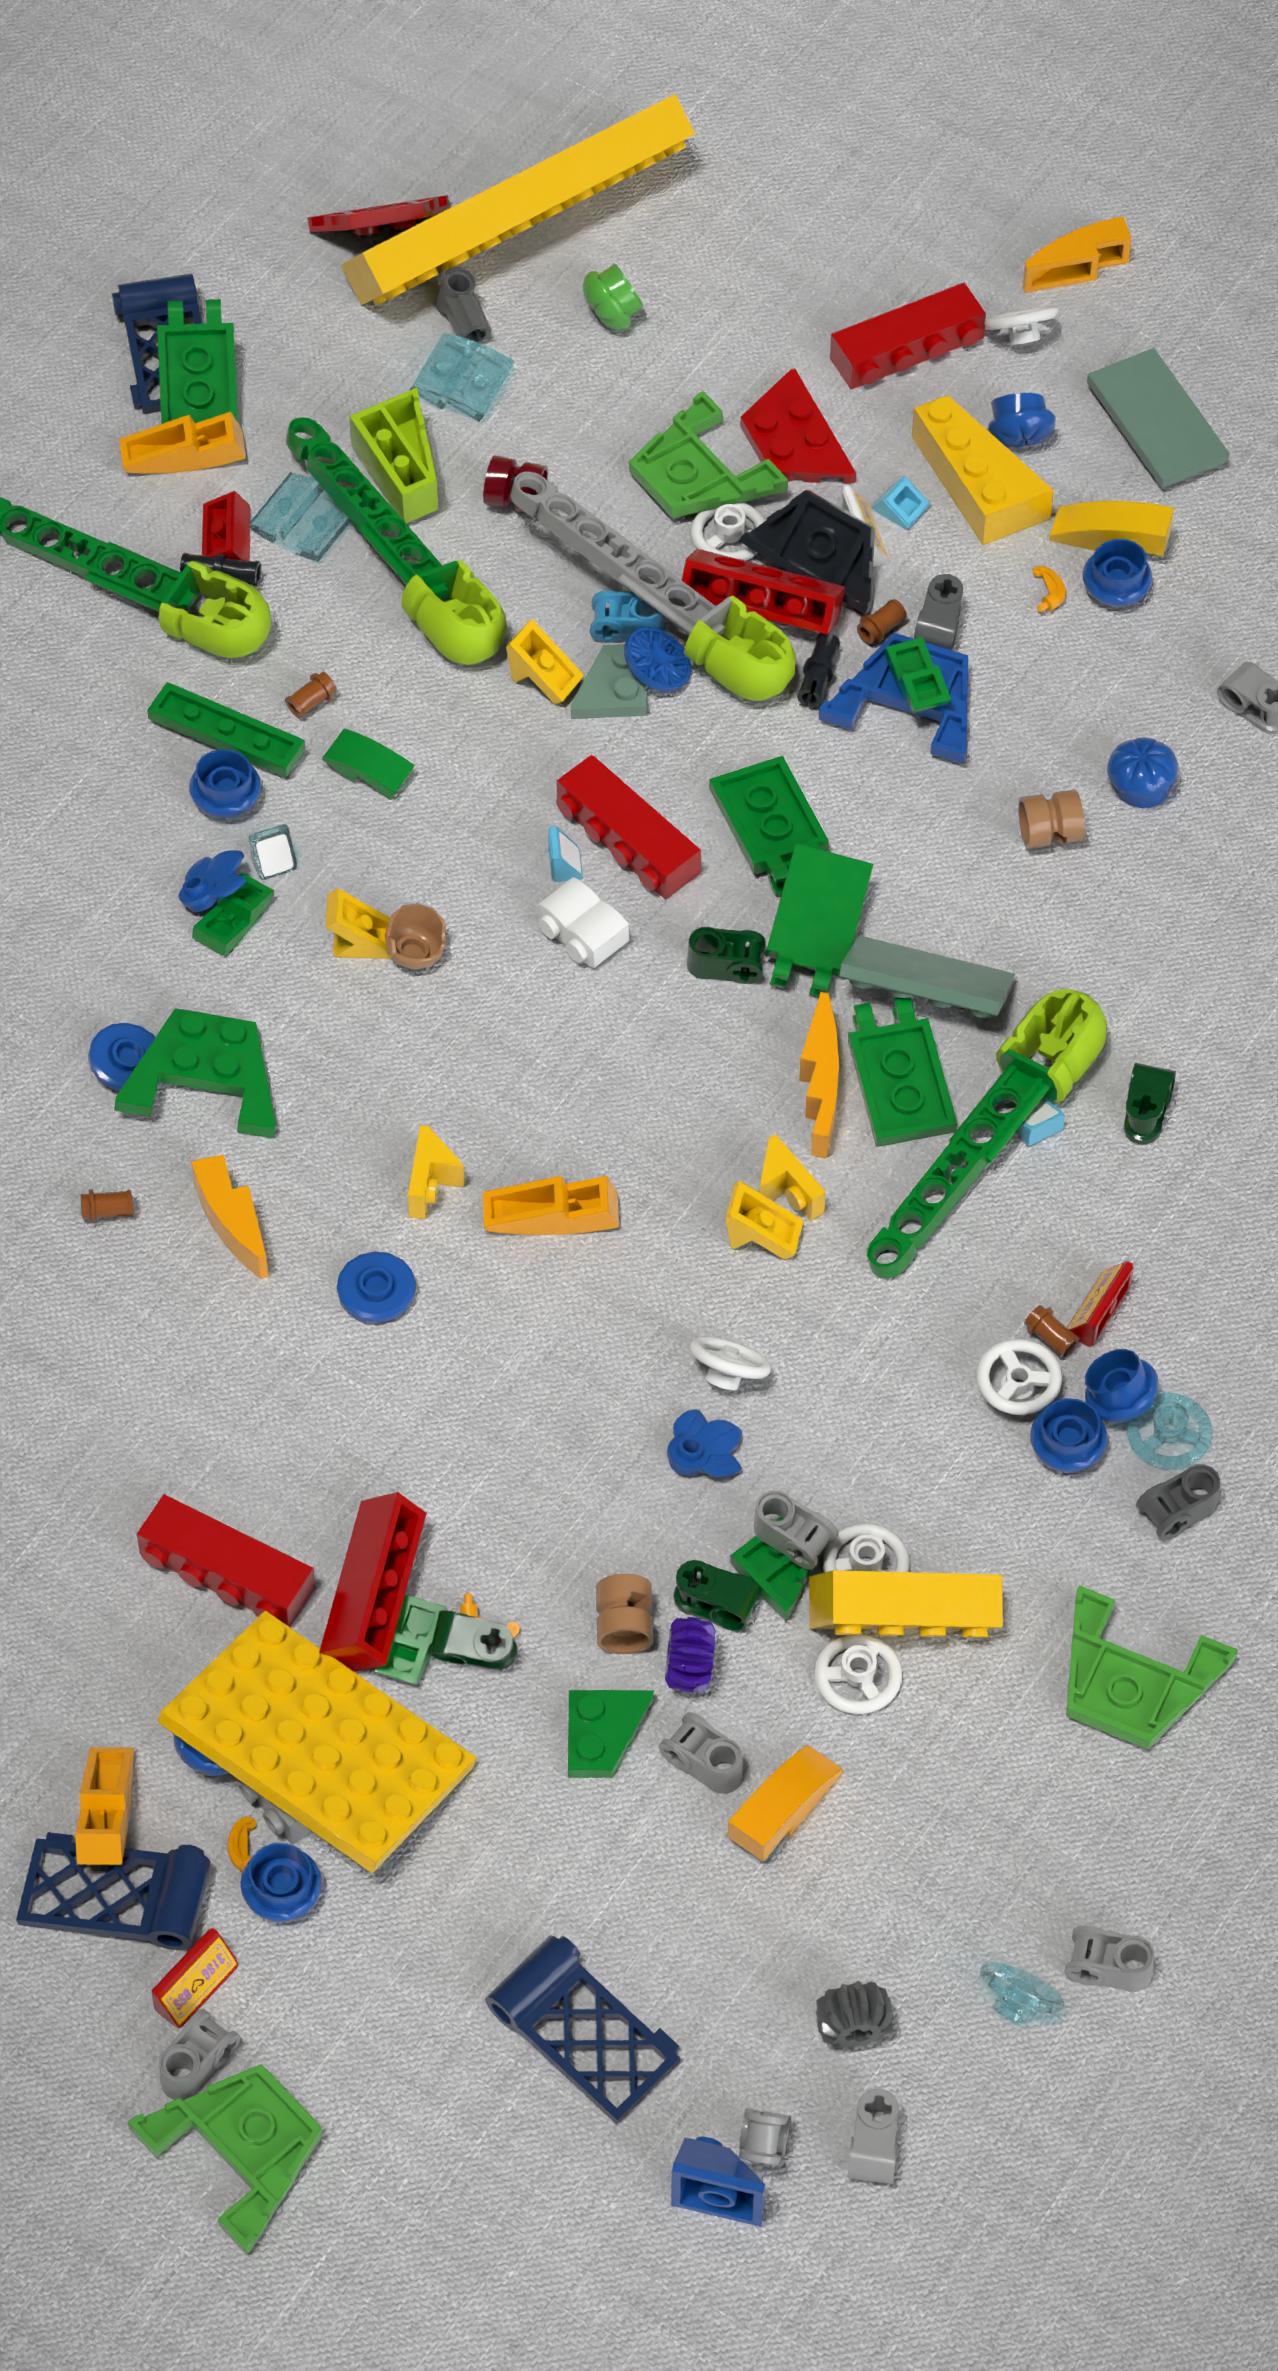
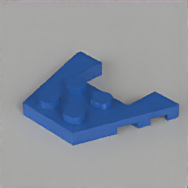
[818,633,968,764]

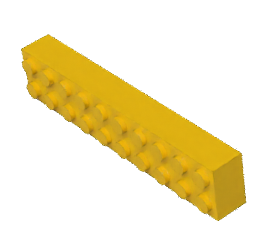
[341,93,695,306]

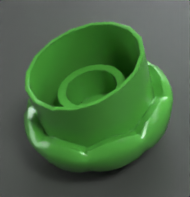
[583,263,644,330]

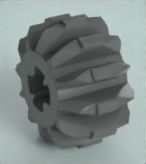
[816,1981,893,2050]

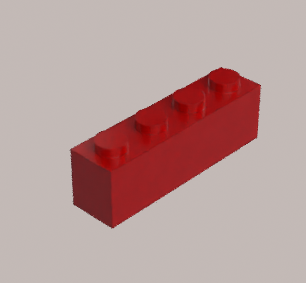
[830,282,986,390]
[556,754,701,900]
[319,1492,427,1672]
[136,1494,316,1627]

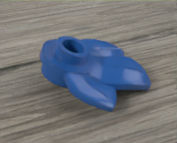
[178,850,246,912]
[667,1409,742,1478]

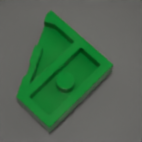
[730,1517,818,1620]
[568,1690,654,1778]

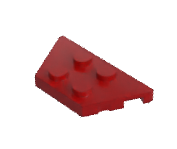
[307,195,450,235]
[740,368,856,484]

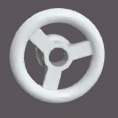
[984,306,1059,345]
[691,502,765,561]
[689,1337,771,1390]
[977,1339,1062,1415]
[823,1524,910,1572]
[814,1634,902,1714]

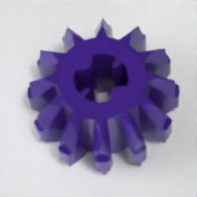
[665,1617,716,1693]

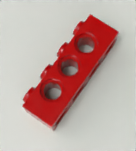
[681,548,846,635]

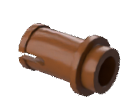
[857,599,907,644]
[285,672,337,719]
[81,1189,133,1223]
[1024,1305,1079,1358]

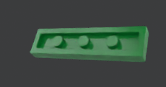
[147,682,306,778]

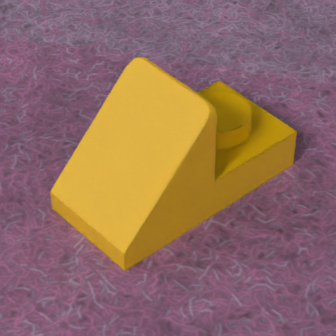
[506,619,585,705]
[325,888,392,959]
[408,1125,465,1219]
[759,1134,826,1221]
[725,1180,804,1260]

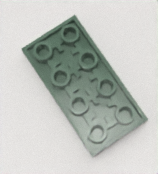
[1087,348,1230,488]
[839,935,1015,1018]

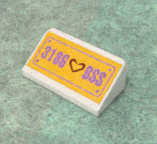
[841,485,890,567]

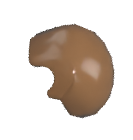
[385,903,446,970]

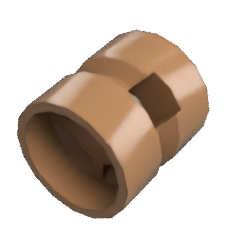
[1018,789,1085,849]
[596,1574,653,1654]

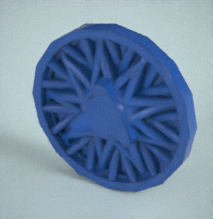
[624,627,691,692]
[88,1023,155,1091]
[337,1251,416,1323]

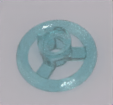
[1127,1393,1212,1469]
[980,1962,1064,2023]

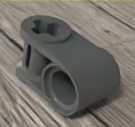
[914,574,963,650]
[1136,1464,1220,1541]

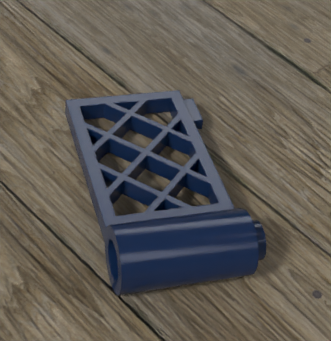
[111,273,202,414]
[16,1832,211,1950]
[485,1935,680,2125]

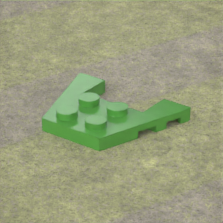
[629,391,788,518]
[1066,1585,1238,1750]
[127,2064,323,2255]

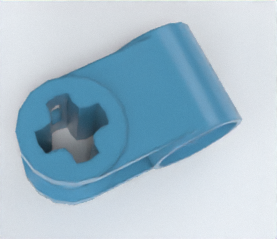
[589,591,665,643]

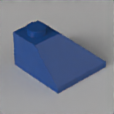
[671,2137,765,2227]

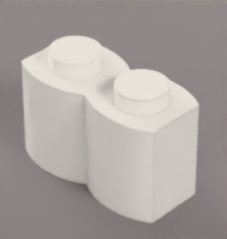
[538,877,629,968]

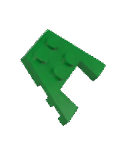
[114,1008,276,1138]

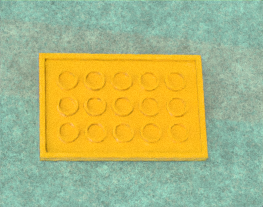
[158,1611,477,1874]

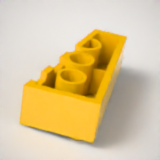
[912,395,1054,545]
[809,1570,1003,1638]

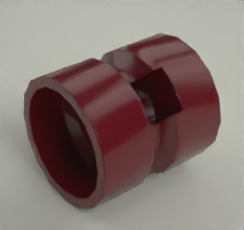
[483,455,548,513]

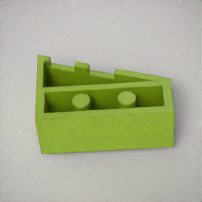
[349,387,438,523]

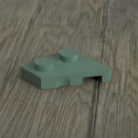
[571,644,647,719]

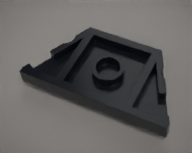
[739,490,875,614]

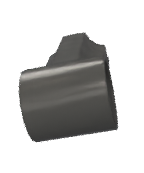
[435,267,491,347]

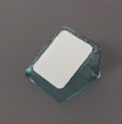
[249,824,297,880]

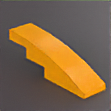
[799,992,839,1159]

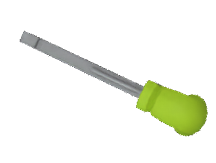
[510,472,796,701]

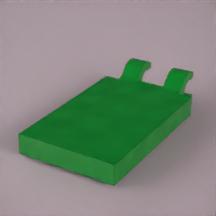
[157,299,238,424]
[709,755,829,897]
[765,843,874,998]
[848,997,958,1147]

